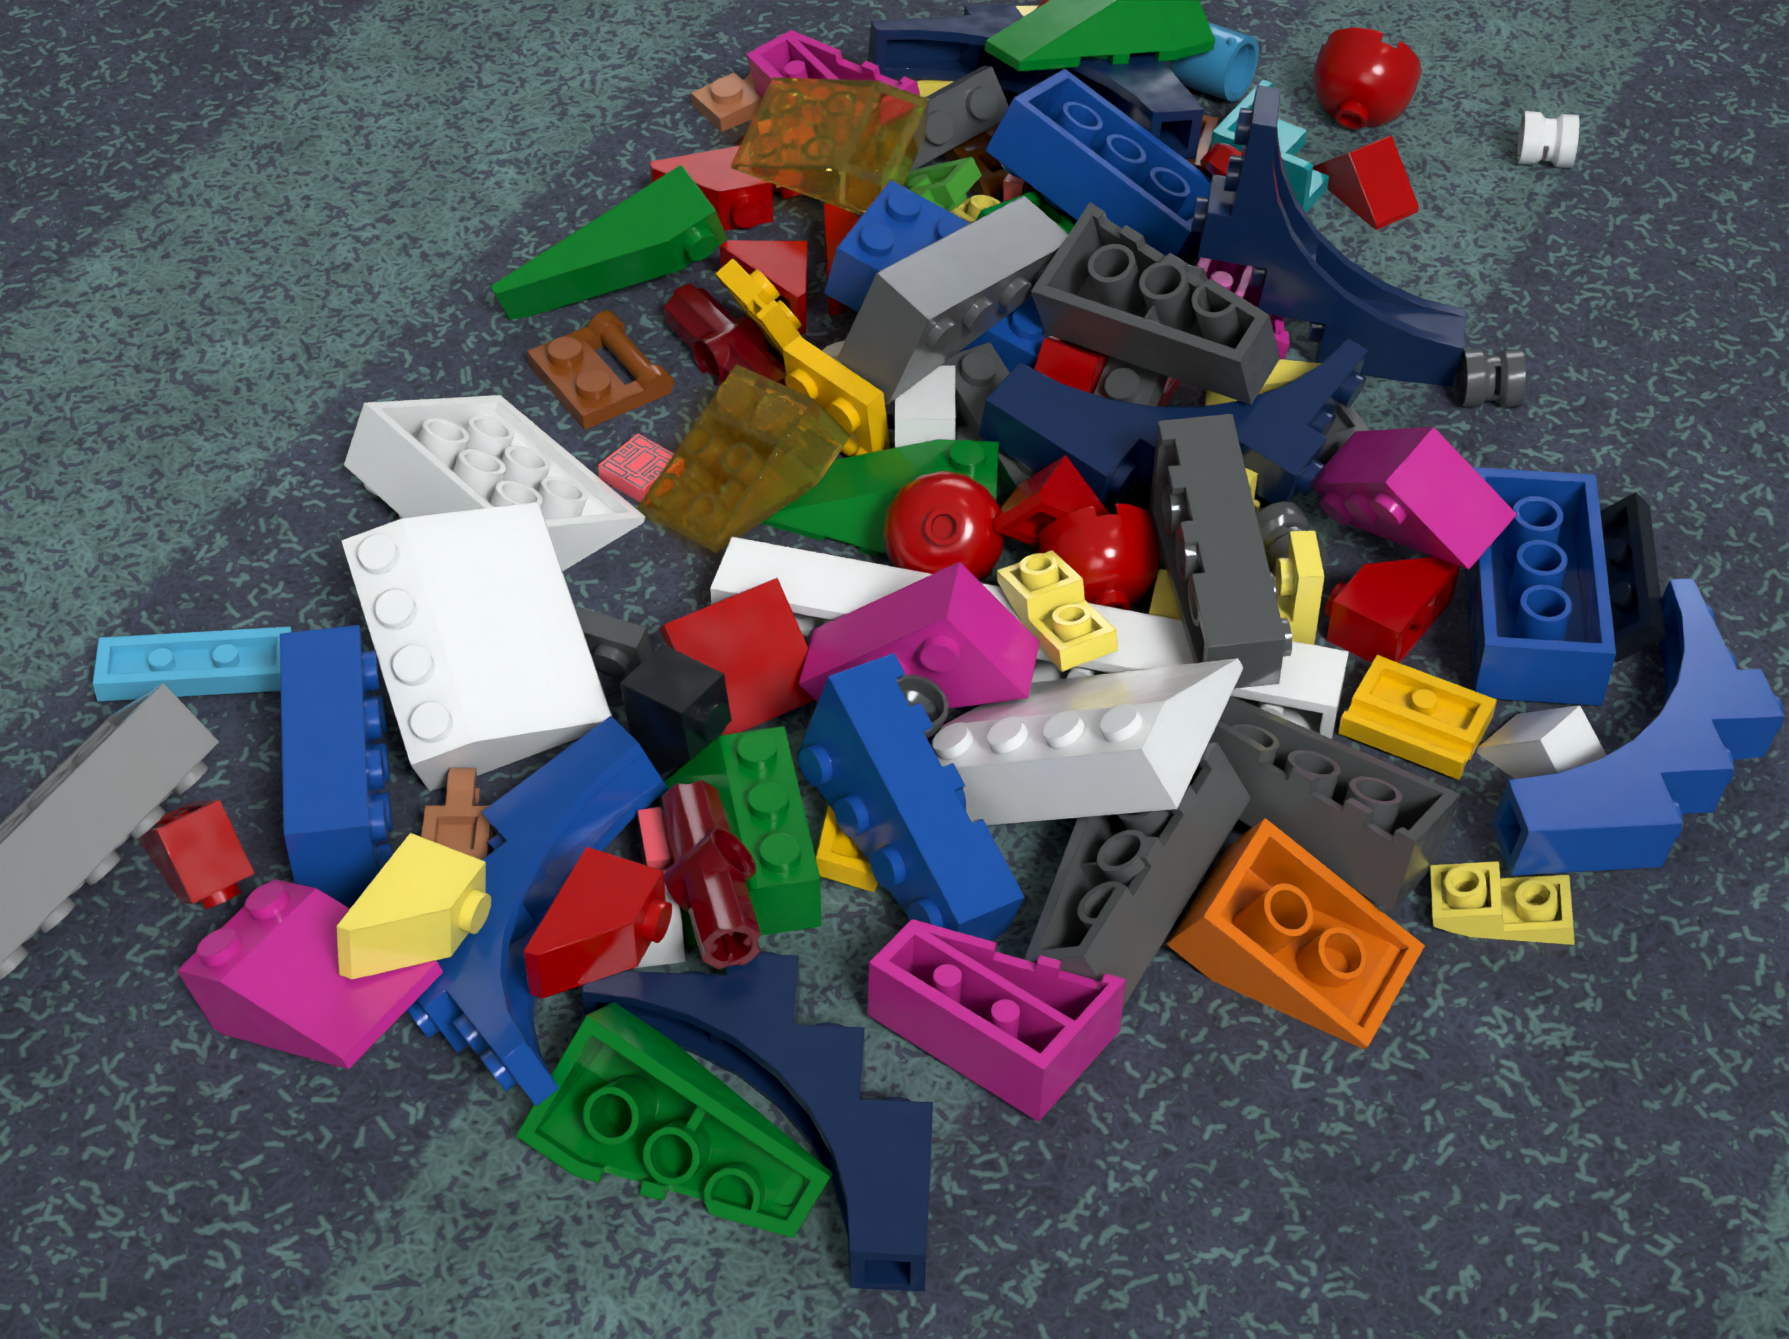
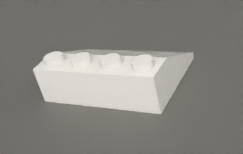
[344,395,646,571]
[342,502,612,791]
[931,658,1243,825]

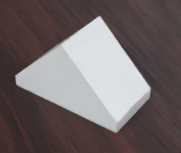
[895,366,955,448]
[1476,705,1606,779]

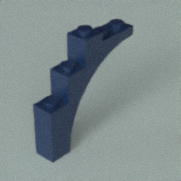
[868,4,1204,159]
[1190,85,1466,387]
[979,338,1369,504]
[582,951,933,1292]

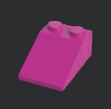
[177,879,443,1069]

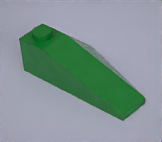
[985,0,1215,71]
[490,165,728,320]
[754,439,999,576]
[516,1002,834,1238]

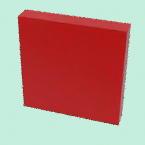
[659,577,815,743]

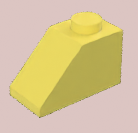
[337,833,491,980]

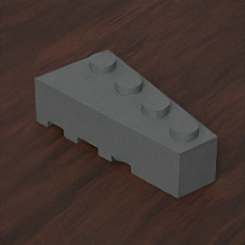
[837,196,1068,405]
[1031,202,1280,405]
[1149,414,1292,689]
[1209,696,1461,913]
[1024,742,1251,1007]

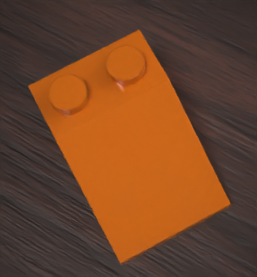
[1166,818,1425,1049]

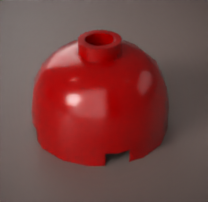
[1312,27,1422,130]
[882,471,1005,582]
[1034,504,1160,610]

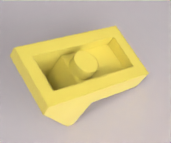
[1274,531,1324,645]

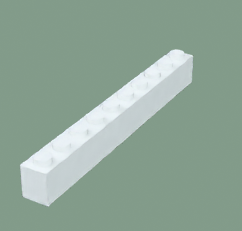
[710,537,1349,739]

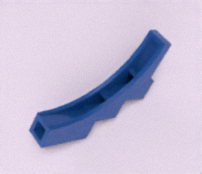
[1491,578,1784,876]
[407,716,668,1106]

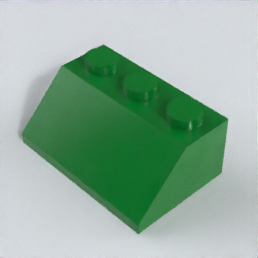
[658,726,822,947]

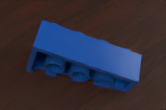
[796,653,1025,941]

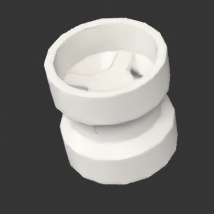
[1517,111,1579,168]

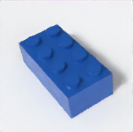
[985,69,1212,263]
[824,180,1050,372]
[1465,467,1616,706]
[280,625,394,908]

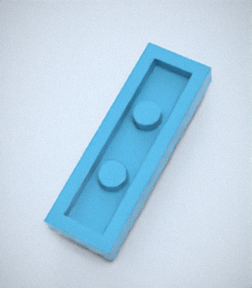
[93,627,292,702]

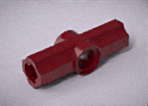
[663,283,790,419]
[661,780,761,970]

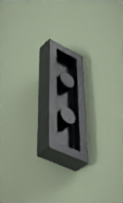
[1600,492,1666,662]

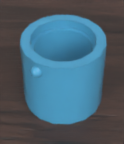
[1171,22,1259,102]

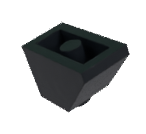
[620,644,732,775]

